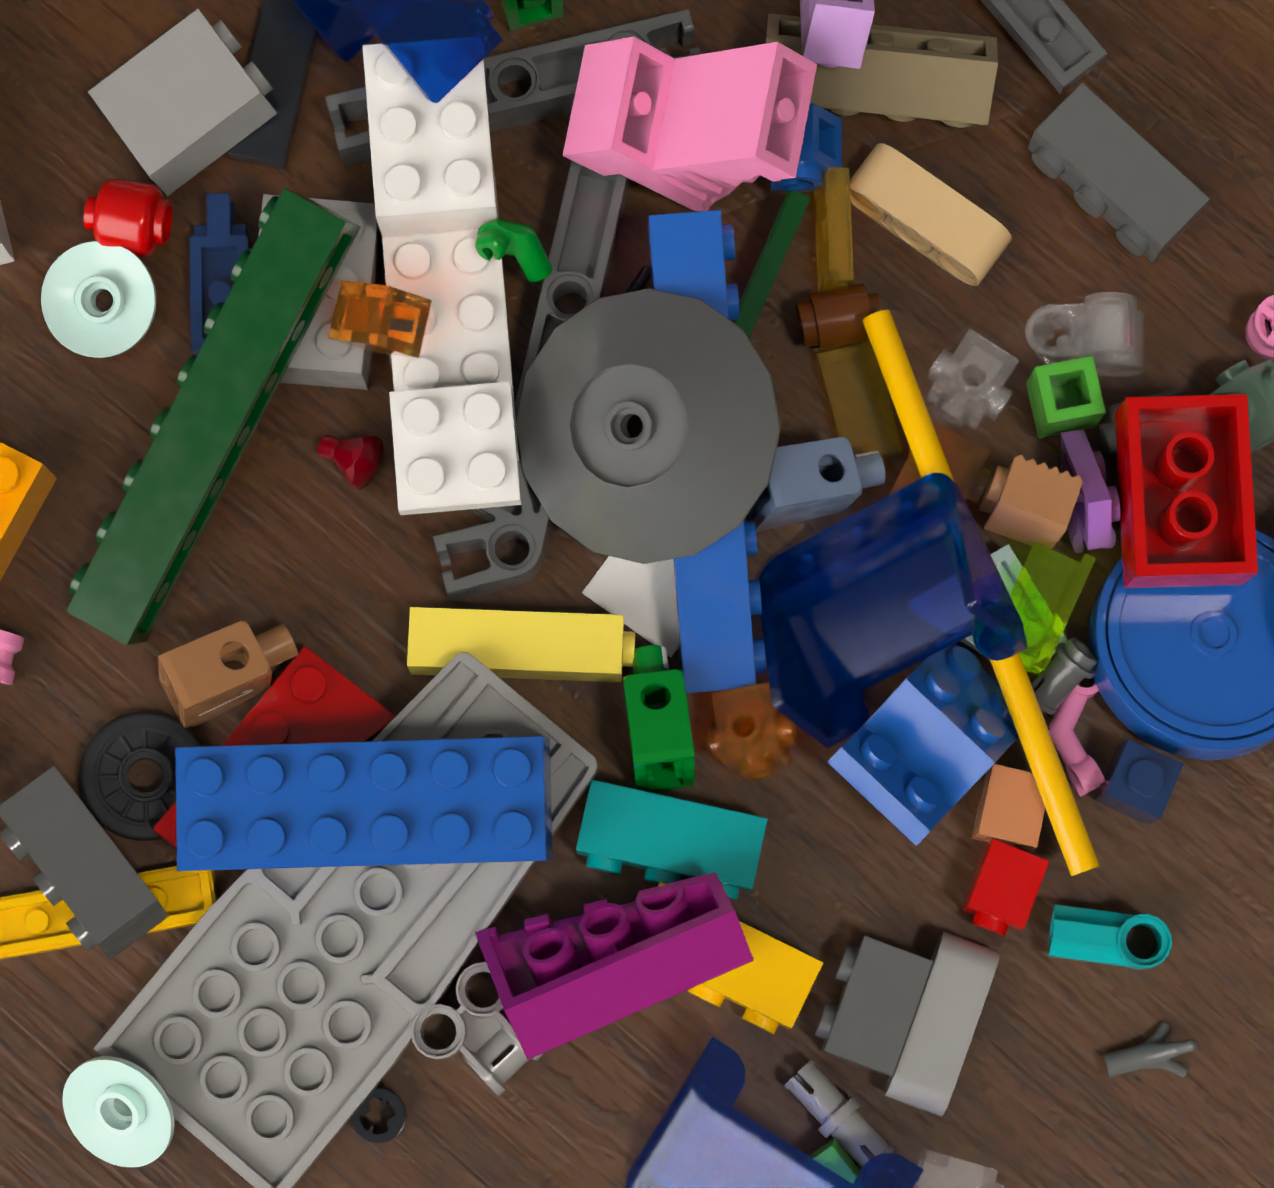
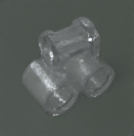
[1025,292,1145,377]

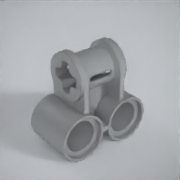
[411,962,544,1096]

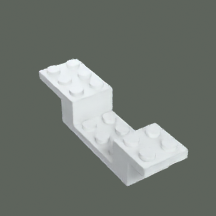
[363,35,521,515]

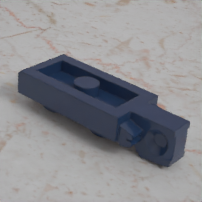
[190,193,251,354]

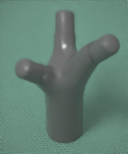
[1103,1022,1198,1077]

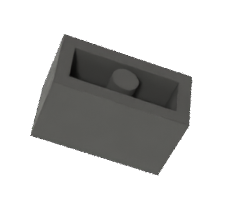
[815,936,933,1077]

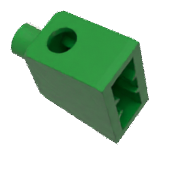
[623,645,695,793]

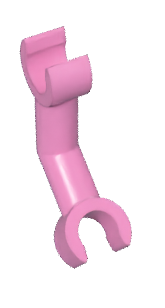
[1048,680,1105,797]

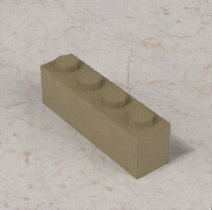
[765,14,998,128]

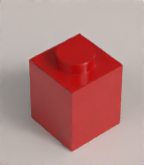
[961,839,1050,937]

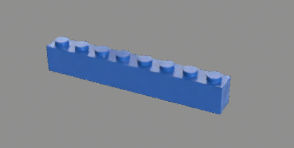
[648,210,766,693]

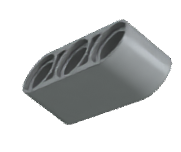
[884,931,1000,1117]

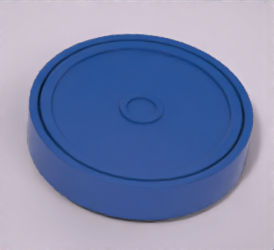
[1087,530,1274,760]

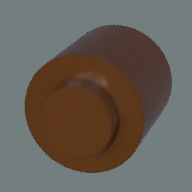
[795,283,882,351]

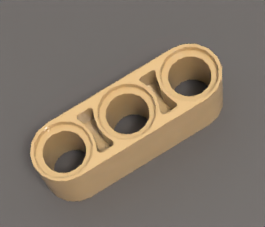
[843,143,1012,286]

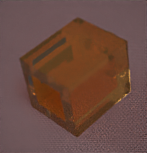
[328,280,432,358]

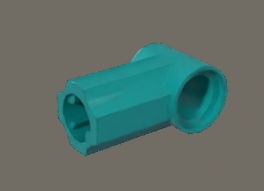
[1048,904,1172,970]

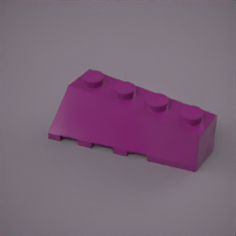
[475,872,754,1060]

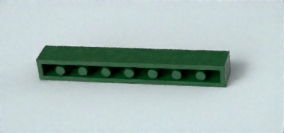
[66,188,361,646]

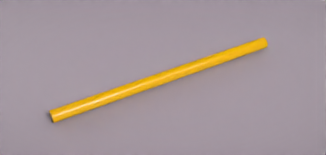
[862,309,1100,876]

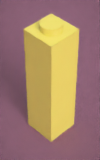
[407,607,635,682]

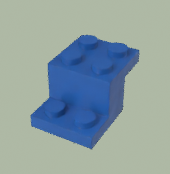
[828,638,1019,846]

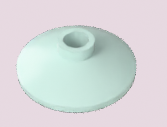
[41,241,157,358]
[63,1056,175,1167]

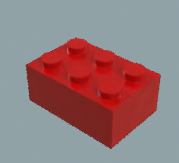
[1114,394,1258,588]

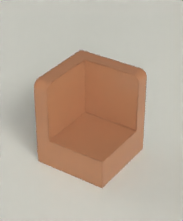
[971,764,1045,852]

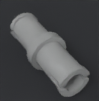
[784,1060,895,1176]

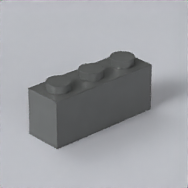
[1028,83,1210,263]
[0,766,169,960]

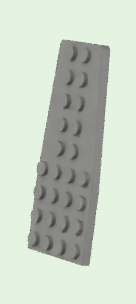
[94,653,599,1188]

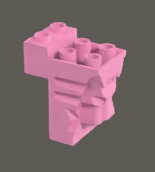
[562,36,817,212]

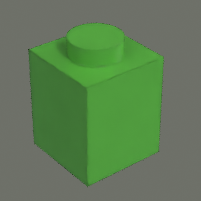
[1026,356,1106,439]

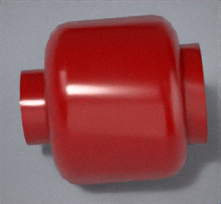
[84,178,173,258]

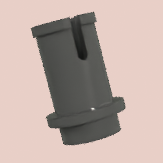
[1031,638,1098,715]

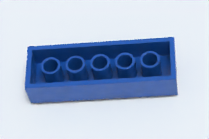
[175,736,553,871]

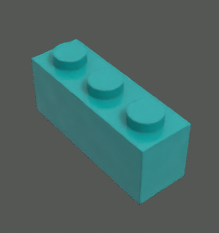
[576,780,768,901]

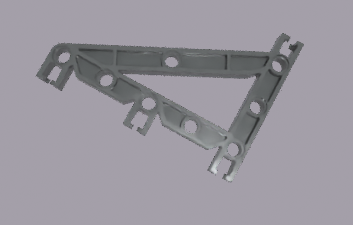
[325,9,701,603]

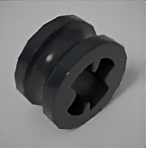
[351,1088,407,1143]

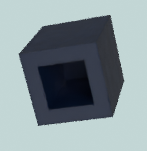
[1094,739,1184,825]

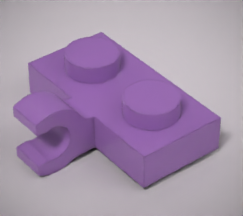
[1061,429,1120,553]

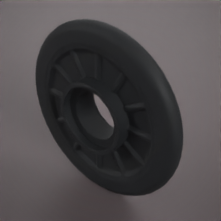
[79,711,204,841]

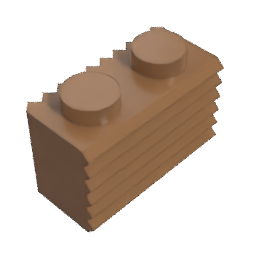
[979,454,1083,552]

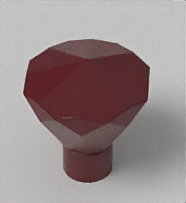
[317,434,384,490]

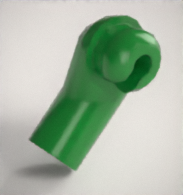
[475,218,553,282]

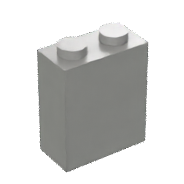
[88,9,277,196]

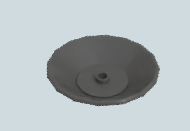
[516,288,781,564]

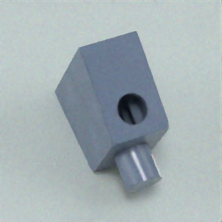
[748,437,885,532]

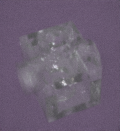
[926,329,1020,430]

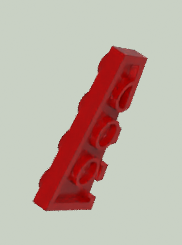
[153,646,396,850]

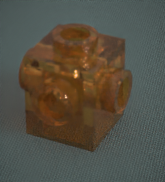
[708,682,798,780]

